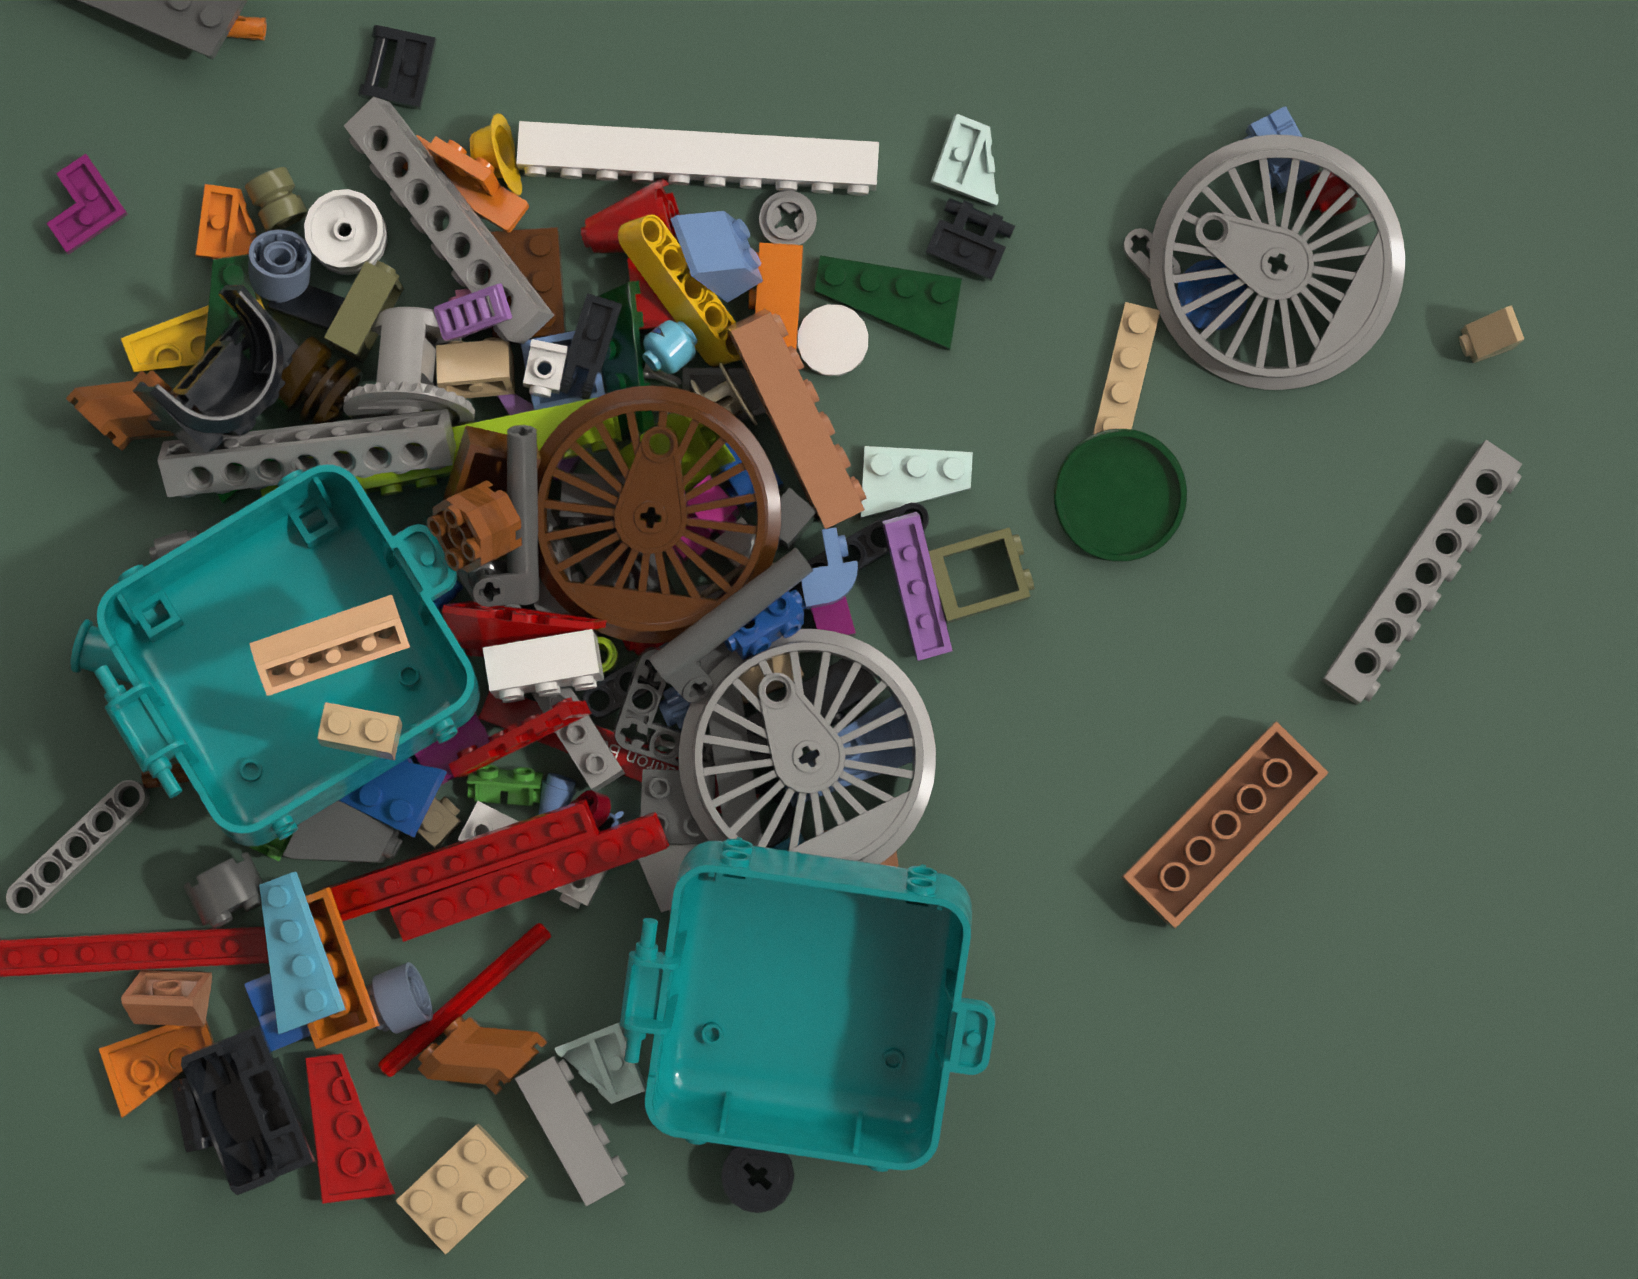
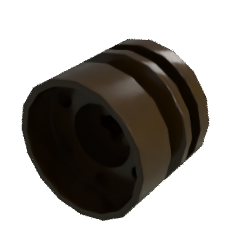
[275,336,363,424]

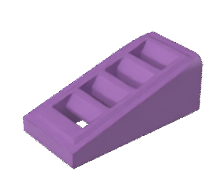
[434,283,512,341]

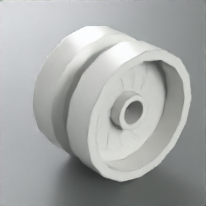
[304,189,388,275]

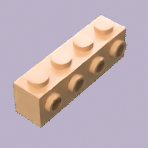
[249,595,410,696]

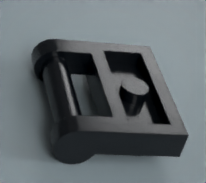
[358,25,437,110]

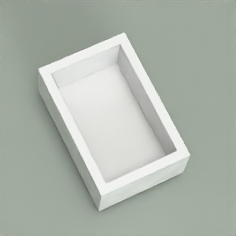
[483,629,604,703]

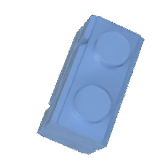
[1244,106,1320,194]

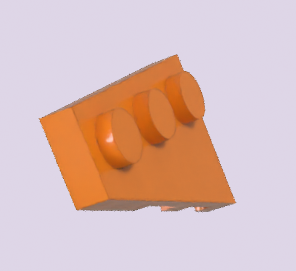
[99,1020,214,1118]

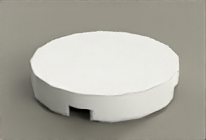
[797,304,868,377]

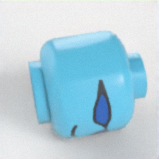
[643,320,697,374]

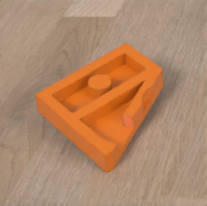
[195,184,257,259]

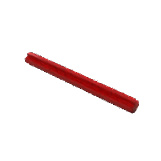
[378,923,551,1077]

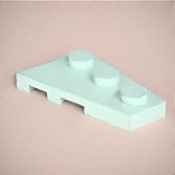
[860,446,973,519]

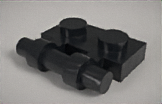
[925,198,1015,282]

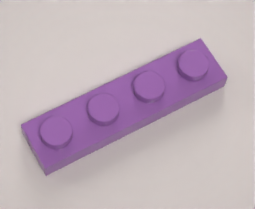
[882,512,953,661]

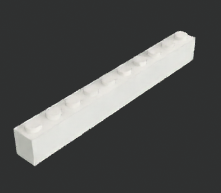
[516,121,879,196]

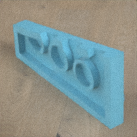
[259,872,346,1035]

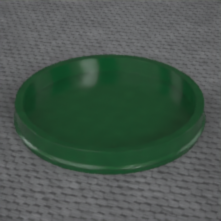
[1054,429,1187,562]

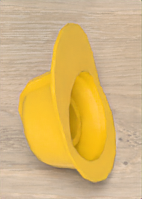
[469,113,522,196]

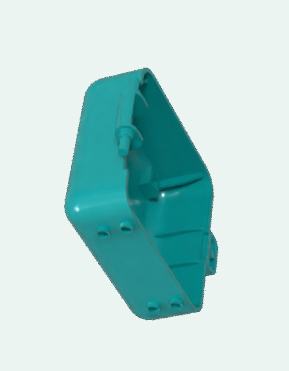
[94,464,480,846]
[620,837,995,1172]

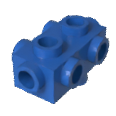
[724,589,806,660]

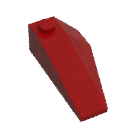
[442,601,607,657]

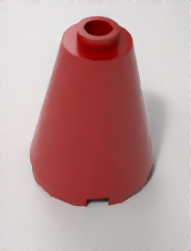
[581,179,680,253]

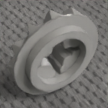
[759,191,817,245]

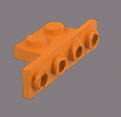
[402,135,529,233]

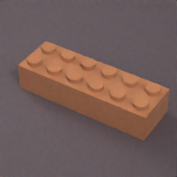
[726,309,867,529]
[1120,721,1329,929]

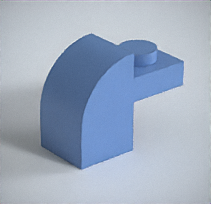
[801,527,858,609]

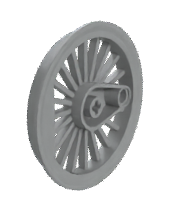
[1149,135,1405,390]
[679,629,936,864]

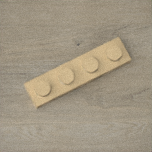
[1093,302,1160,434]

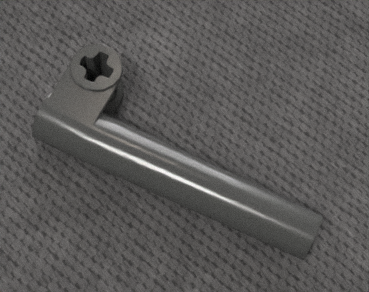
[468,425,539,607]
[649,548,814,703]

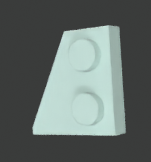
[930,114,999,207]
[555,1022,646,1104]

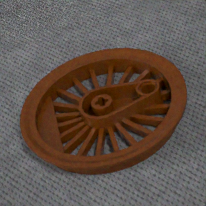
[537,385,781,644]

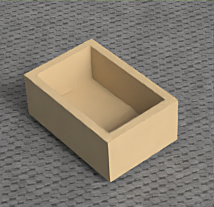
[396,1124,529,1255]

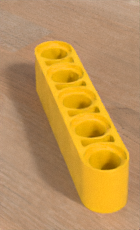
[618,215,741,367]

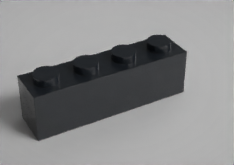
[747,658,878,761]

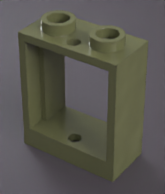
[324,260,404,364]
[928,527,1035,624]

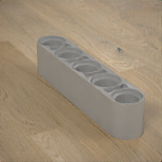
[6,780,150,914]

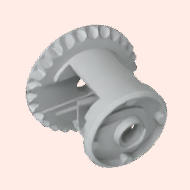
[343,307,475,427]

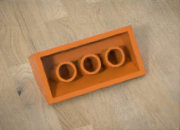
[305,887,380,1049]

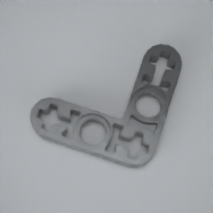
[613,647,714,768]

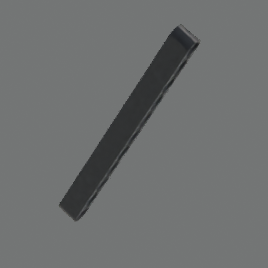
[583,502,929,718]

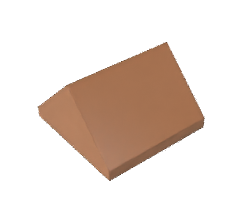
[121,970,212,1027]

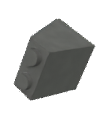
[283,800,403,864]

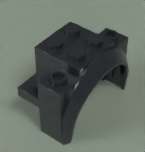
[133,285,299,453]
[181,1025,315,1195]

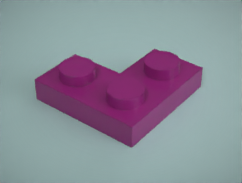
[46,153,128,254]

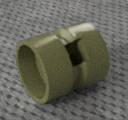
[245,167,308,232]

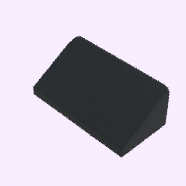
[267,285,345,330]

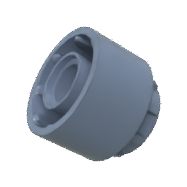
[248,230,312,303]
[366,962,433,1034]

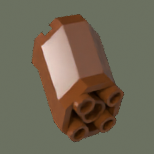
[66,370,174,451]
[427,480,522,573]
[417,1016,548,1095]

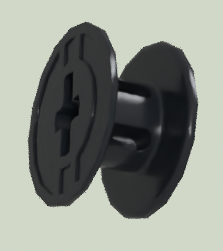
[721,1146,795,1213]

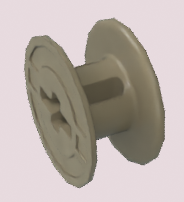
[690,362,758,443]

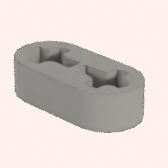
[1123,228,1181,283]

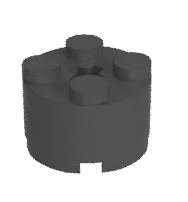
[183,852,264,929]

